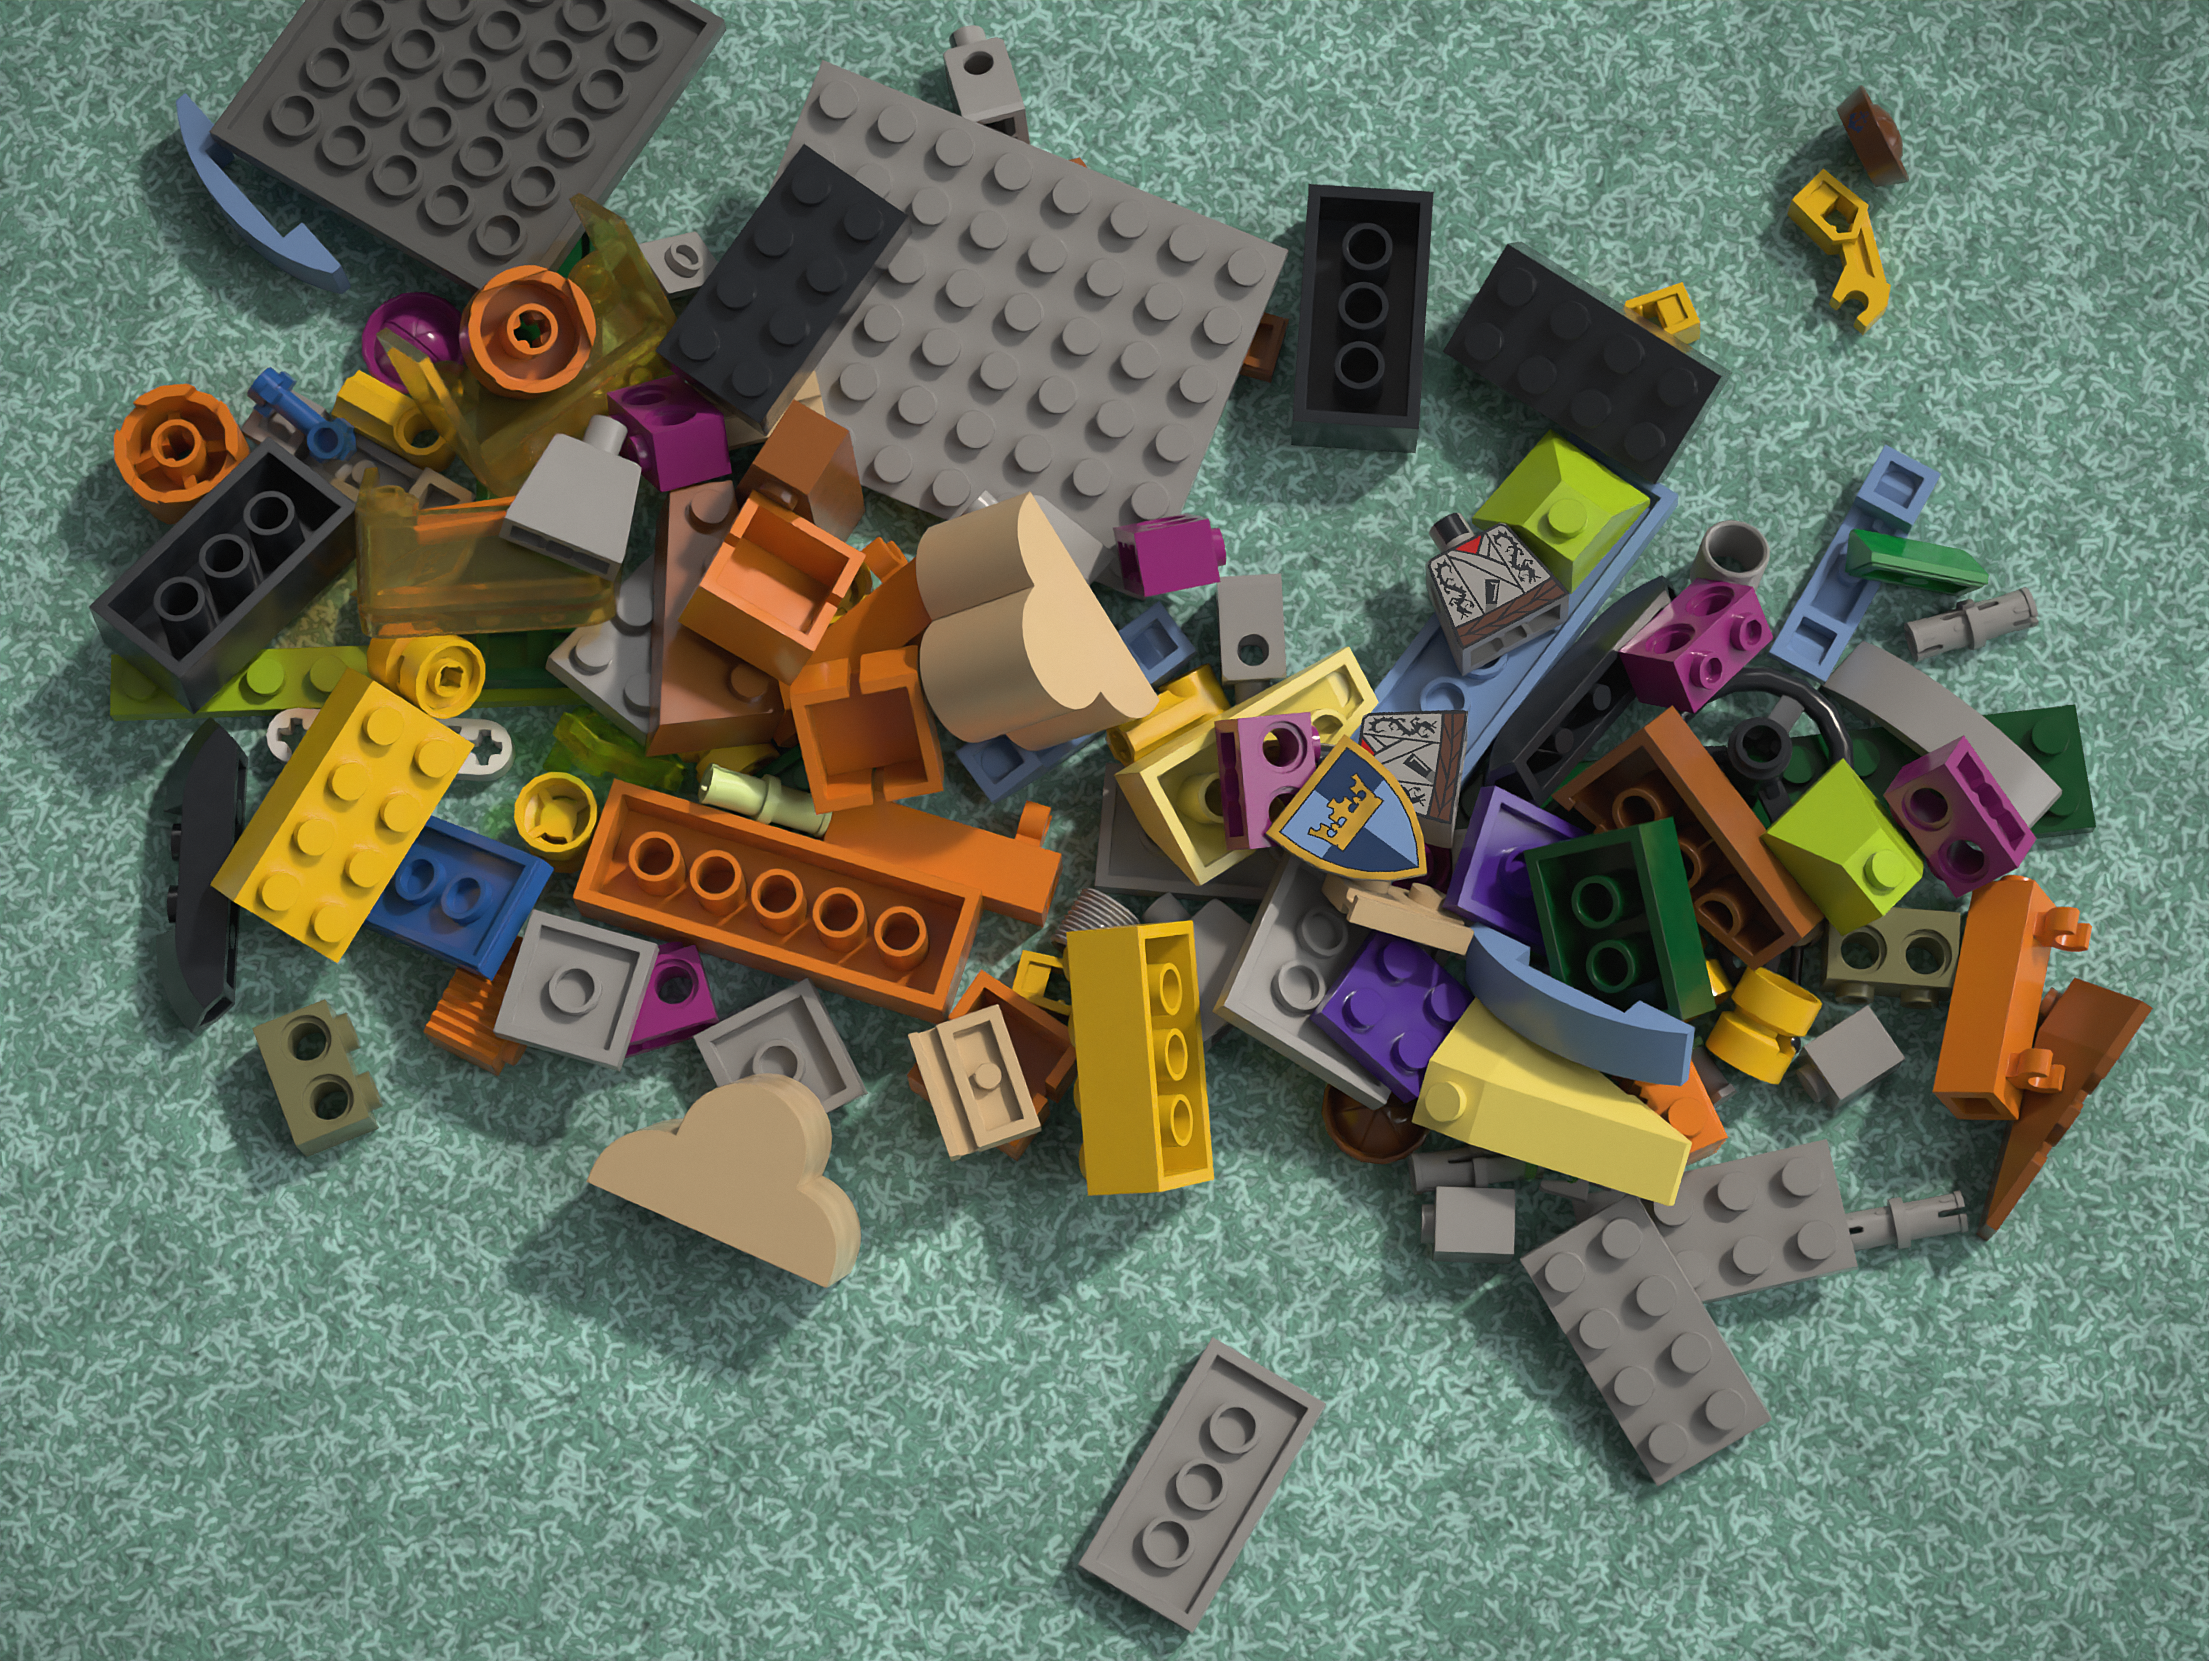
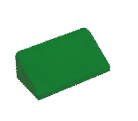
[1845,529,1989,597]

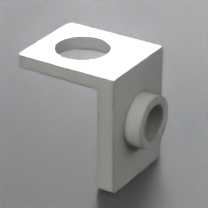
[603,231,718,337]

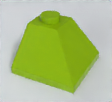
[1472,429,1650,594]
[1760,758,1925,936]

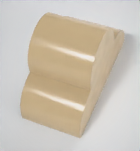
[916,491,1160,751]
[586,1073,861,1288]

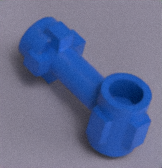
[247,367,357,464]

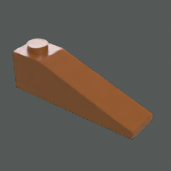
[1976,978,2153,1242]

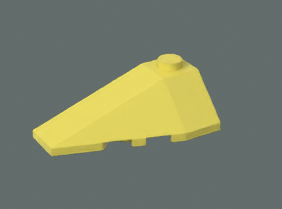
[1114,647,1379,886]
[1412,997,1692,1206]

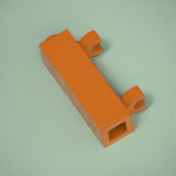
[773,537,932,748]
[816,766,1063,927]
[1932,875,2092,1120]

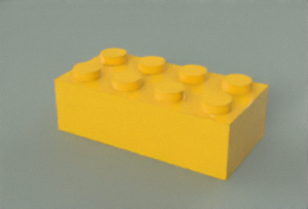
[210,667,475,963]
[1063,920,1214,1196]

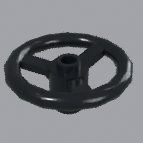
[1676,667,1854,825]

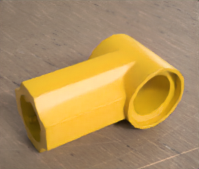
[331,370,458,473]
[1105,663,1232,767]

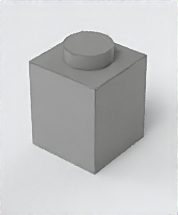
[1796,1005,1905,1112]
[1420,1186,1515,1264]

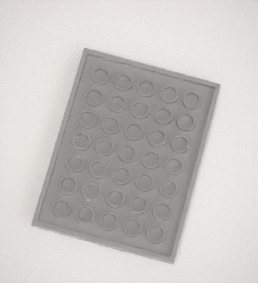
[760,60,1289,602]

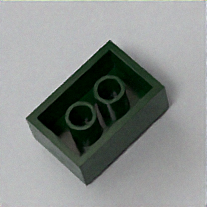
[1523,817,1716,1021]

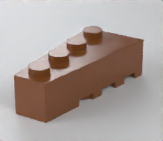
[735,399,866,543]
[645,481,785,757]
[1551,705,1825,971]

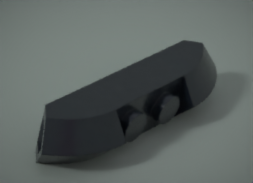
[1481,575,1677,808]
[156,717,248,1033]

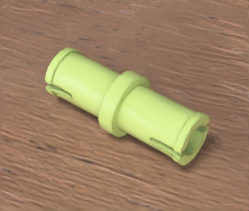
[698,763,832,837]

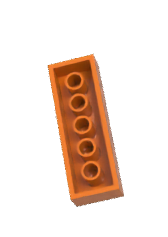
[572,778,985,1025]

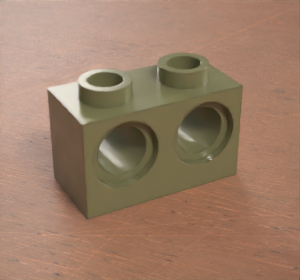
[1819,907,1960,1010]
[252,999,383,1157]

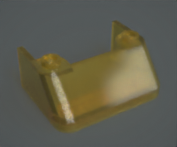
[376,193,685,498]
[355,467,626,639]

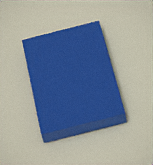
[361,815,554,981]

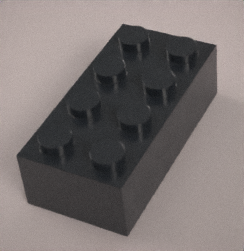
[655,144,913,437]
[1291,184,1434,453]
[1443,242,1733,485]
[89,436,371,714]

